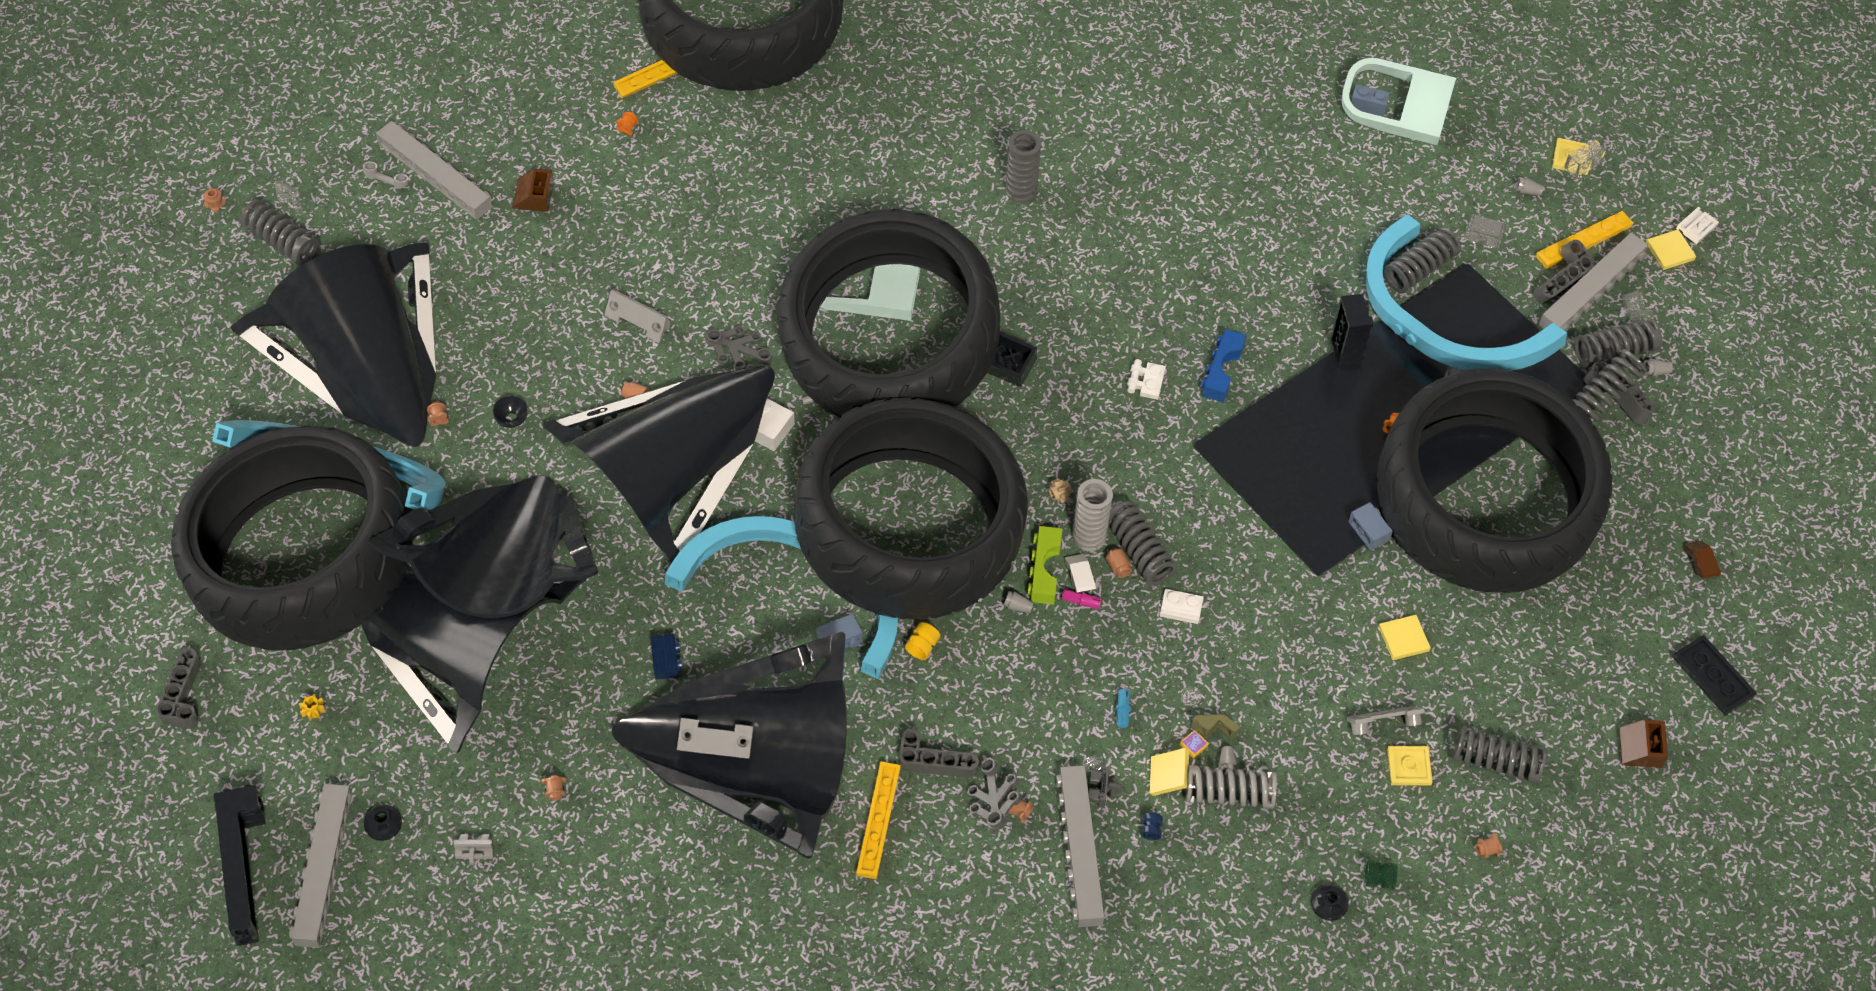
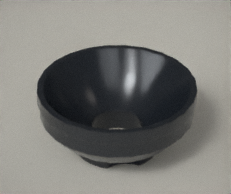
[493,396,528,428]
[364,804,402,841]
[1311,884,1349,921]

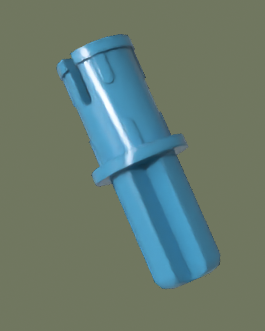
[1115,689,1132,728]

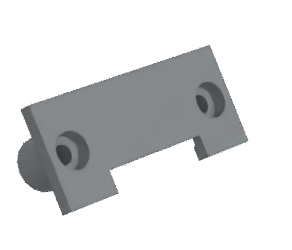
[604,289,670,343]
[1346,706,1425,735]
[677,718,753,759]

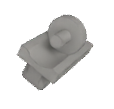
[454,834,494,865]

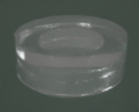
[1181,686,1201,707]
[1083,756,1104,772]

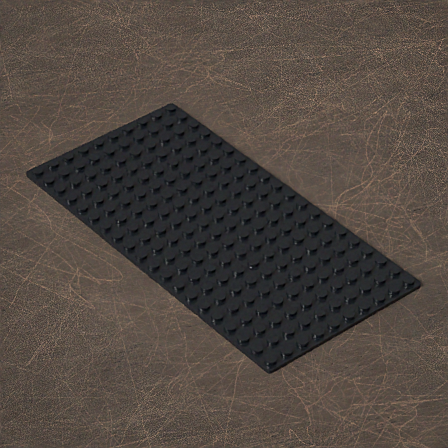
[1194,264,1587,576]

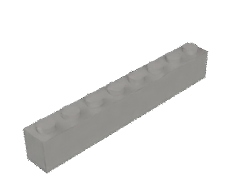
[376,121,492,220]
[1539,233,1648,332]
[1056,766,1104,927]
[289,784,352,948]

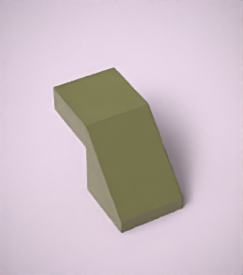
[1191,714,1240,740]

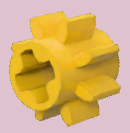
[299,694,326,721]

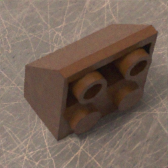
[512,169,554,212]
[1619,720,1668,768]

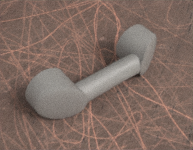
[363,161,409,189]

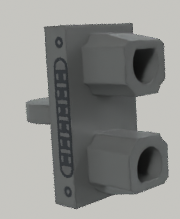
[1089,766,1122,808]

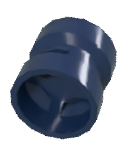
[1141,813,1163,840]

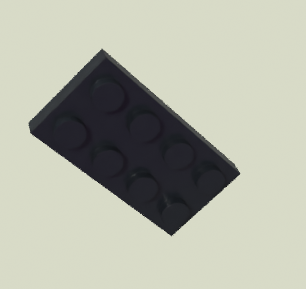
[1673,635,1757,716]

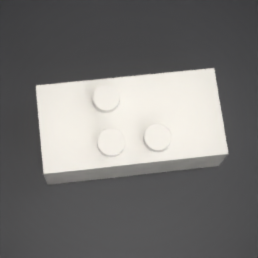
[755,399,795,451]

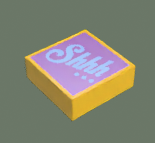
[1180,730,1209,758]

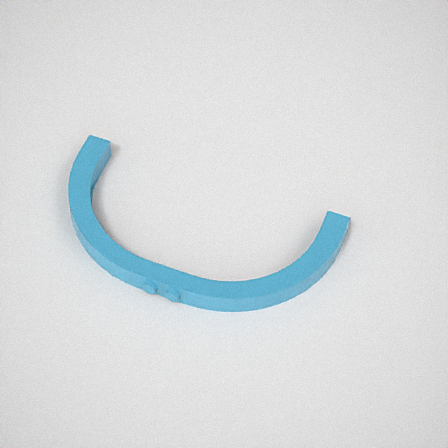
[1366,214,1567,371]
[212,420,446,511]
[665,516,898,680]

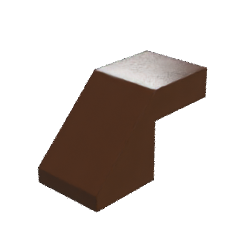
[1684,541,1721,579]

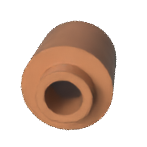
[621,382,649,399]
[1106,548,1132,578]

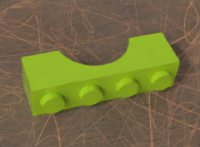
[1028,526,1062,605]

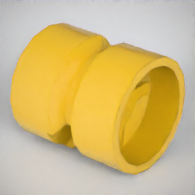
[905,622,940,660]

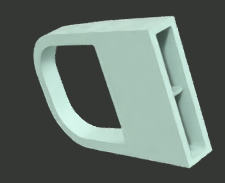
[1342,58,1456,145]
[820,264,921,321]

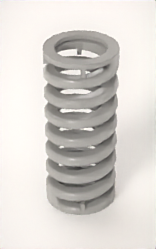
[1072,479,1113,551]
[1186,765,1277,809]

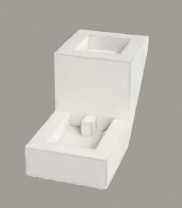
[1065,554,1096,592]

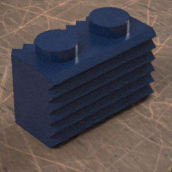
[650,634,682,680]

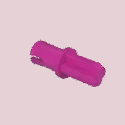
[1062,589,1101,610]

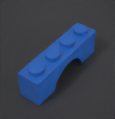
[1201,329,1247,403]

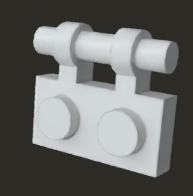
[1127,359,1166,400]

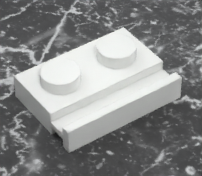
[1676,207,1719,244]
[1160,589,1203,624]

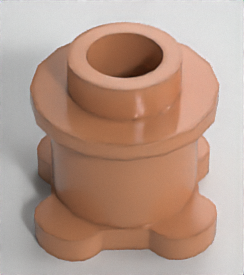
[203,188,226,212]
[427,402,449,426]
[542,775,566,801]
[1008,798,1034,823]
[1475,833,1502,859]

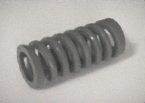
[1005,130,1041,203]
[240,199,320,266]
[1384,226,1461,293]
[1575,319,1662,368]
[1572,349,1647,421]
[1108,500,1177,586]
[1453,725,1548,785]

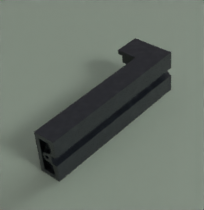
[214,785,266,946]

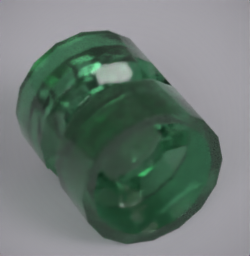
[1364,860,1398,891]

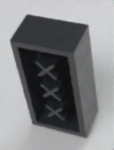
[1330,294,1373,369]
[987,332,1038,387]

